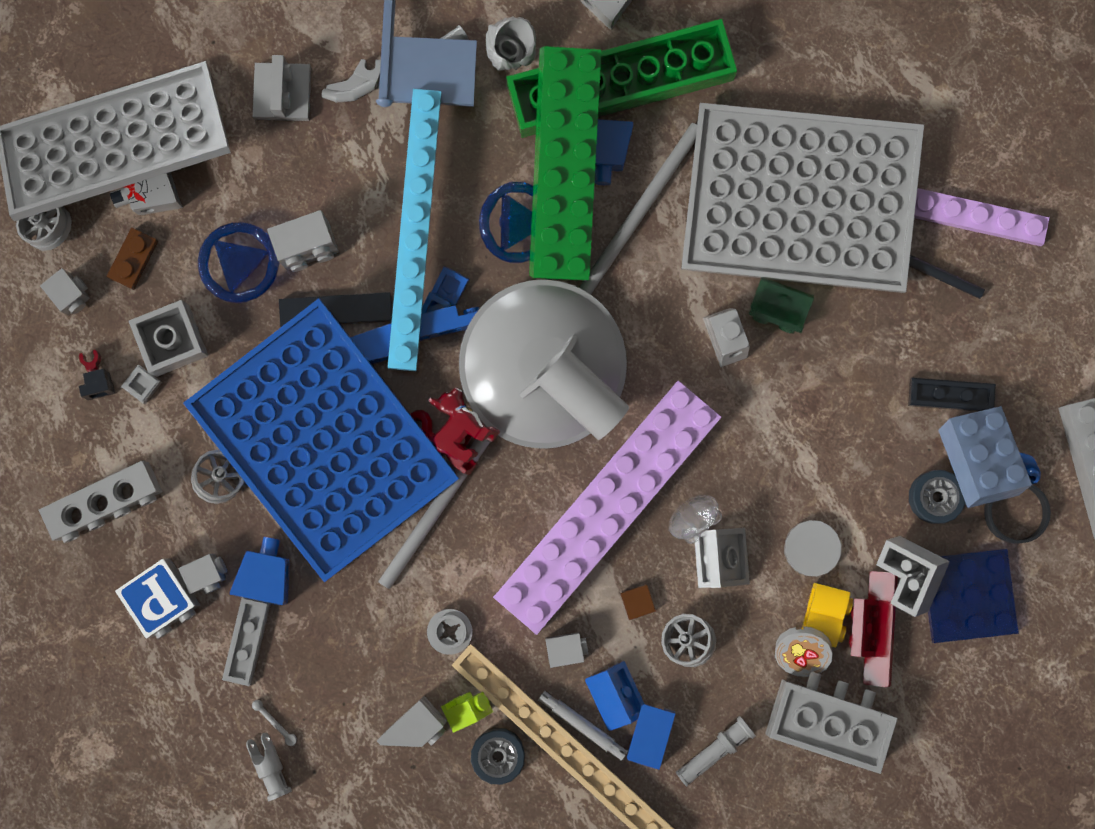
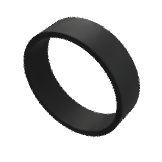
[984,484,1051,543]

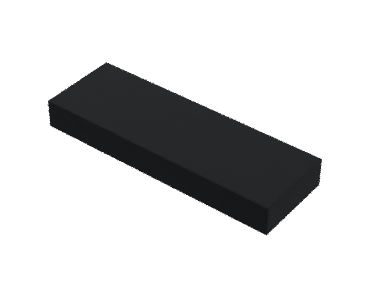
[908,378,996,411]

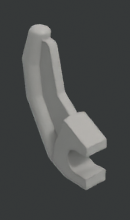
[322,59,381,103]

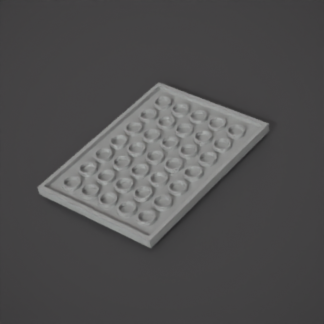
[681,103,924,293]

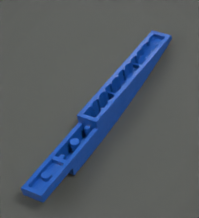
[350,305,480,364]

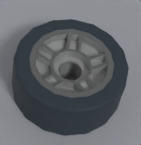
[909,470,966,524]
[471,728,525,785]

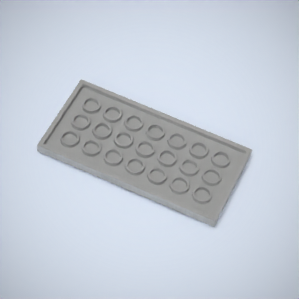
[0,61,231,221]

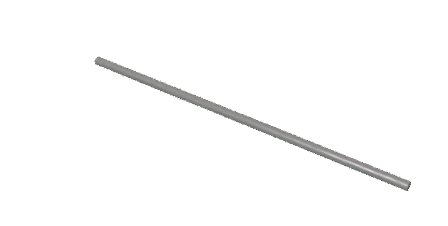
[378,123,697,589]

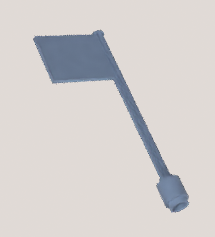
[376,0,477,107]

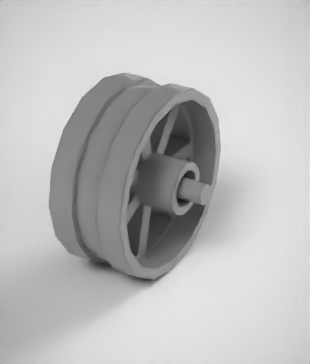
[16,206,72,251]
[191,449,244,504]
[661,614,716,667]

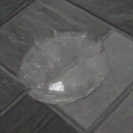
[669,495,722,544]

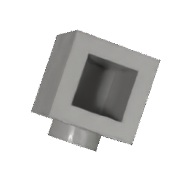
[40,268,90,316]
[178,554,227,594]

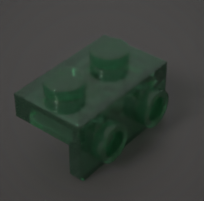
[749,277,814,334]

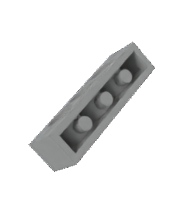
[39,461,162,543]

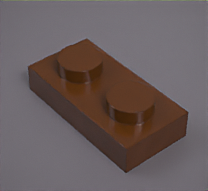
[106,227,158,290]

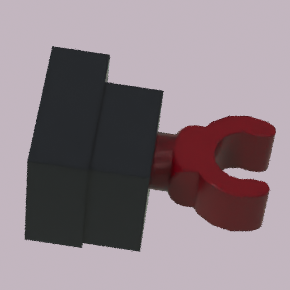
[79,350,115,401]

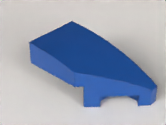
[422,266,470,314]

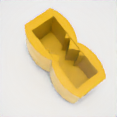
[802,583,853,648]

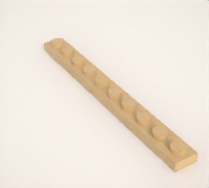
[452,644,674,829]

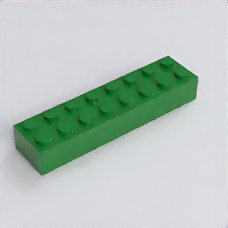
[506,19,737,138]
[529,46,601,280]

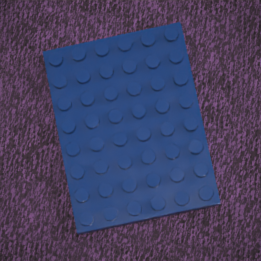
[183,298,459,582]

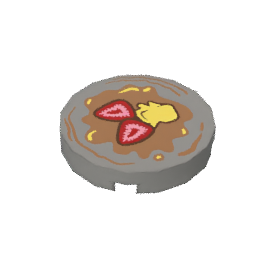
[775,627,832,677]

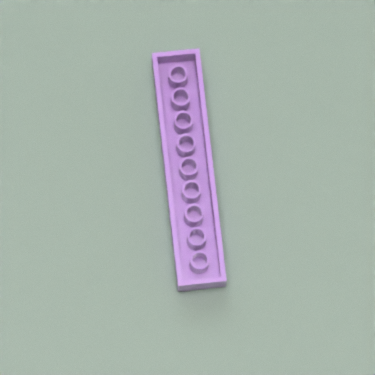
[493,381,721,635]

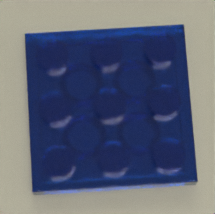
[928,549,1019,643]

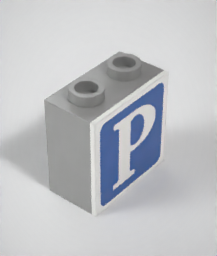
[115,559,200,639]

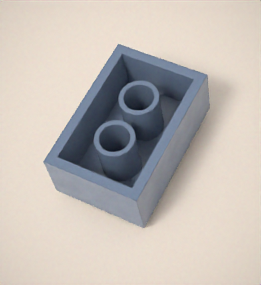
[938,406,1032,508]

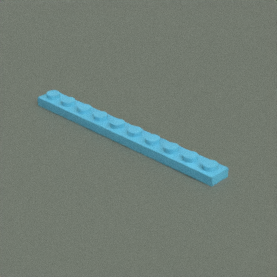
[388,89,442,371]

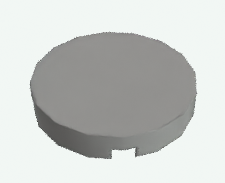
[784,520,841,577]

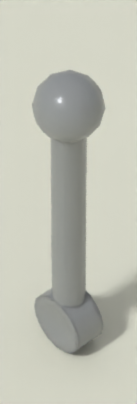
[252,700,297,746]

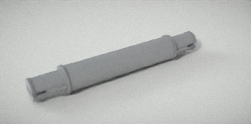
[538,691,628,761]

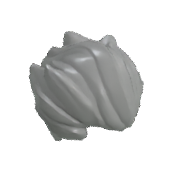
[486,16,536,70]

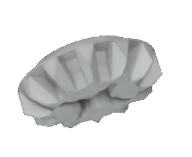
[427,609,473,655]

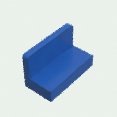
[585,661,644,731]
[627,704,675,770]

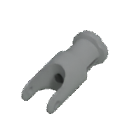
[246,733,292,801]

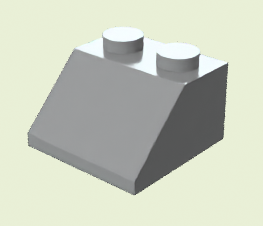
[377,696,447,747]

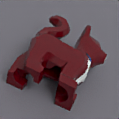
[410,388,500,475]

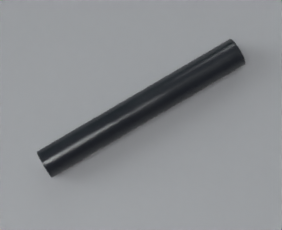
[909,255,985,299]

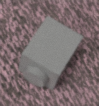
[545,632,588,668]

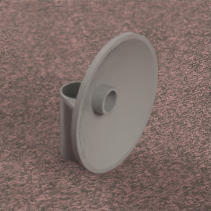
[459,280,629,449]

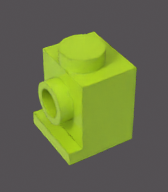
[441,692,493,733]

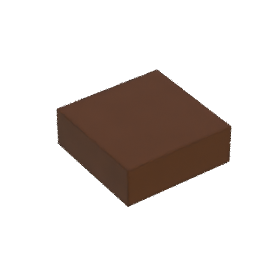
[620,584,656,620]

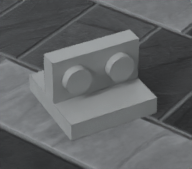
[253,55,311,121]
[694,528,750,588]

